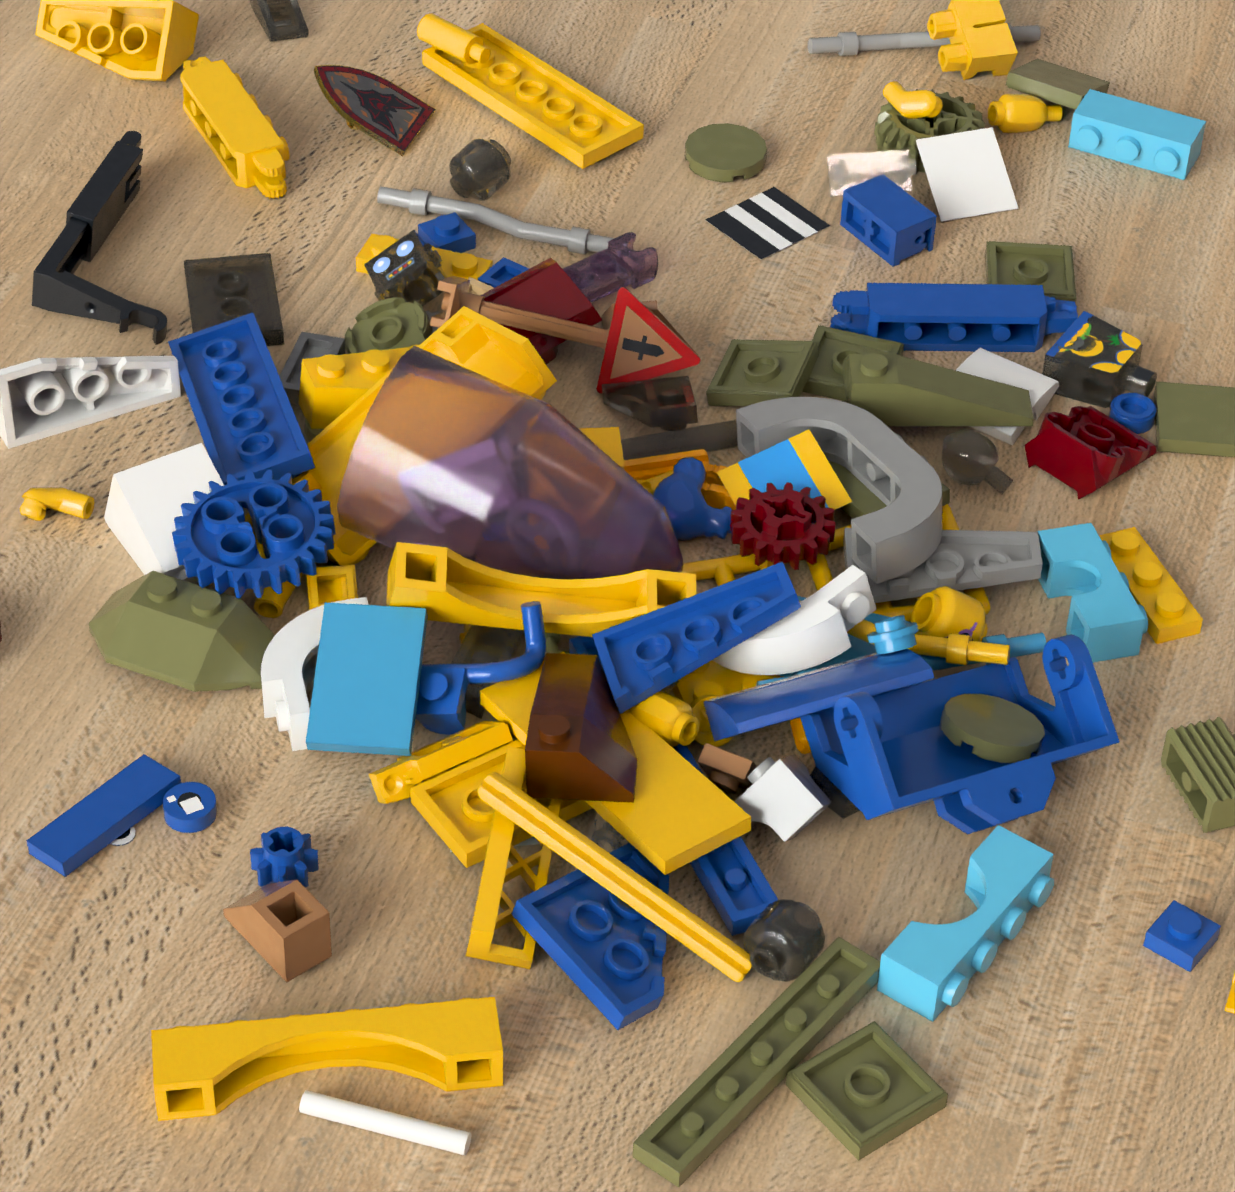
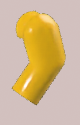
[883,81,943,119]
[19,487,95,521]

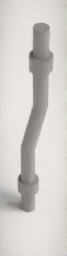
[808,23,1041,56]
[377,186,623,256]

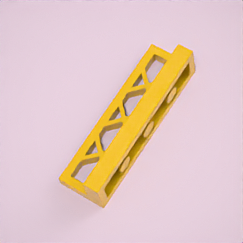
[466,746,562,969]

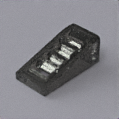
[249,0,309,42]

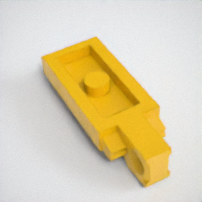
[369,721,513,804]

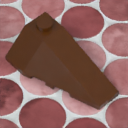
[525,653,637,803]

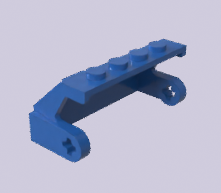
[800,634,1120,834]

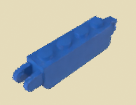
[830,283,1078,352]

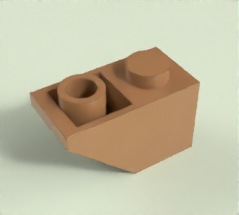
[223,879,332,983]

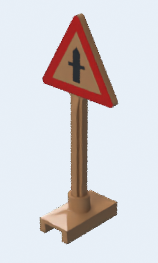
[429,276,701,394]

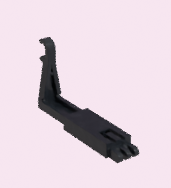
[32,131,167,345]

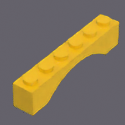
[386,542,697,637]
[151,997,503,1121]

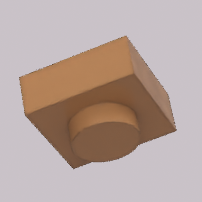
[697,743,757,794]

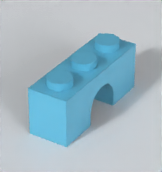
[1037,523,1148,663]

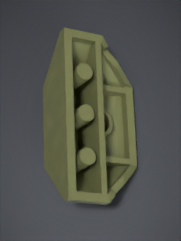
[89,571,275,692]

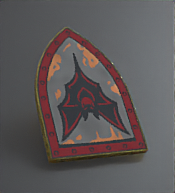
[314,65,436,156]

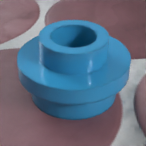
[867,615,919,654]

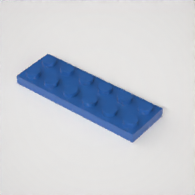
[168,313,315,485]

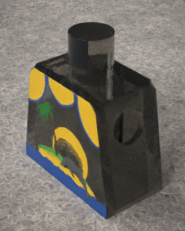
[1042,311,1157,408]

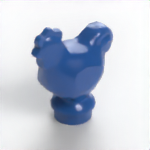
[623,457,732,541]

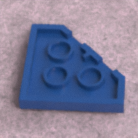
[511,843,670,1030]

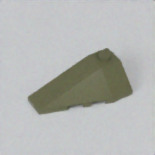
[843,353,1034,426]

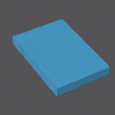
[306,602,428,756]

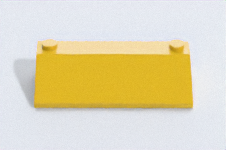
[292,306,557,566]

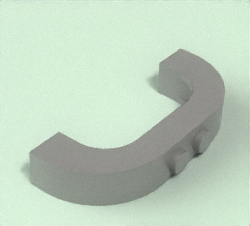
[736,397,942,584]

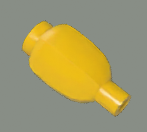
[988,94,1062,133]
[628,691,700,747]

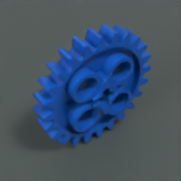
[172,470,335,598]

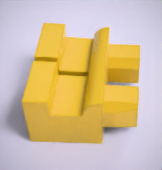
[927,0,1018,80]

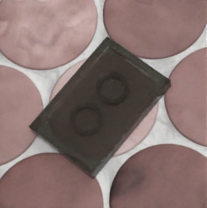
[184,253,284,346]

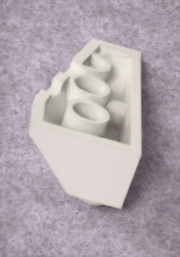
[0,356,181,449]

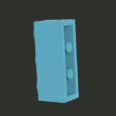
[1068,89,1206,180]

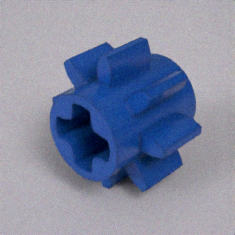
[250,826,319,887]

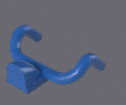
[416,601,546,735]

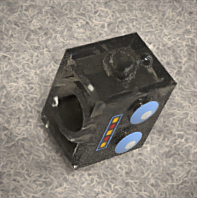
[364,230,447,307]

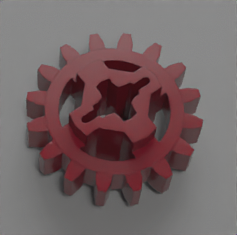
[730,482,836,570]

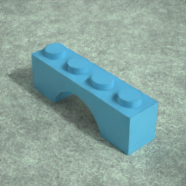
[877,825,1054,1022]

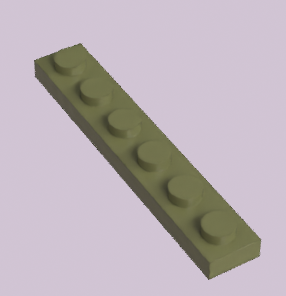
[633,937,880,1187]

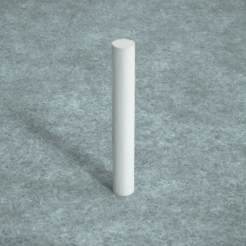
[299,1090,472,1155]

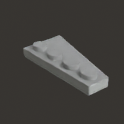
[843,528,1043,603]

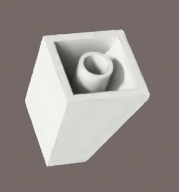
[104,443,224,584]

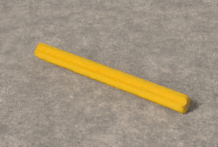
[477,772,755,982]

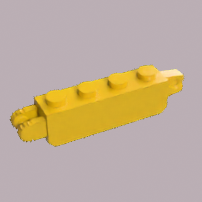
[180,56,290,199]

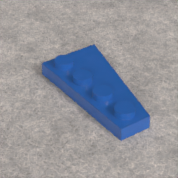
[592,562,801,714]

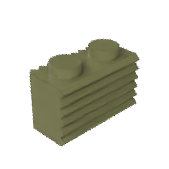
[1161,717,1235,833]

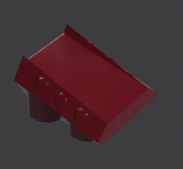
[481,258,603,365]
[1024,406,1157,500]

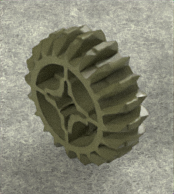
[874,89,985,174]

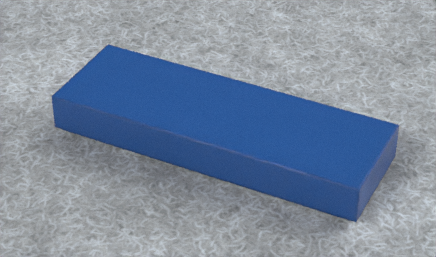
[26,754,181,877]

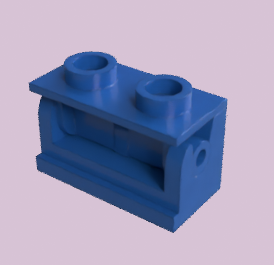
[840,174,937,267]

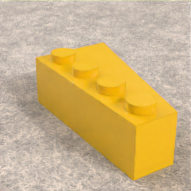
[298,345,419,429]

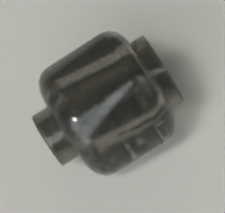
[449,138,511,201]
[743,899,825,982]

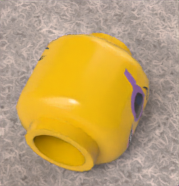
[911,586,988,642]

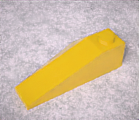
[35,0,199,81]

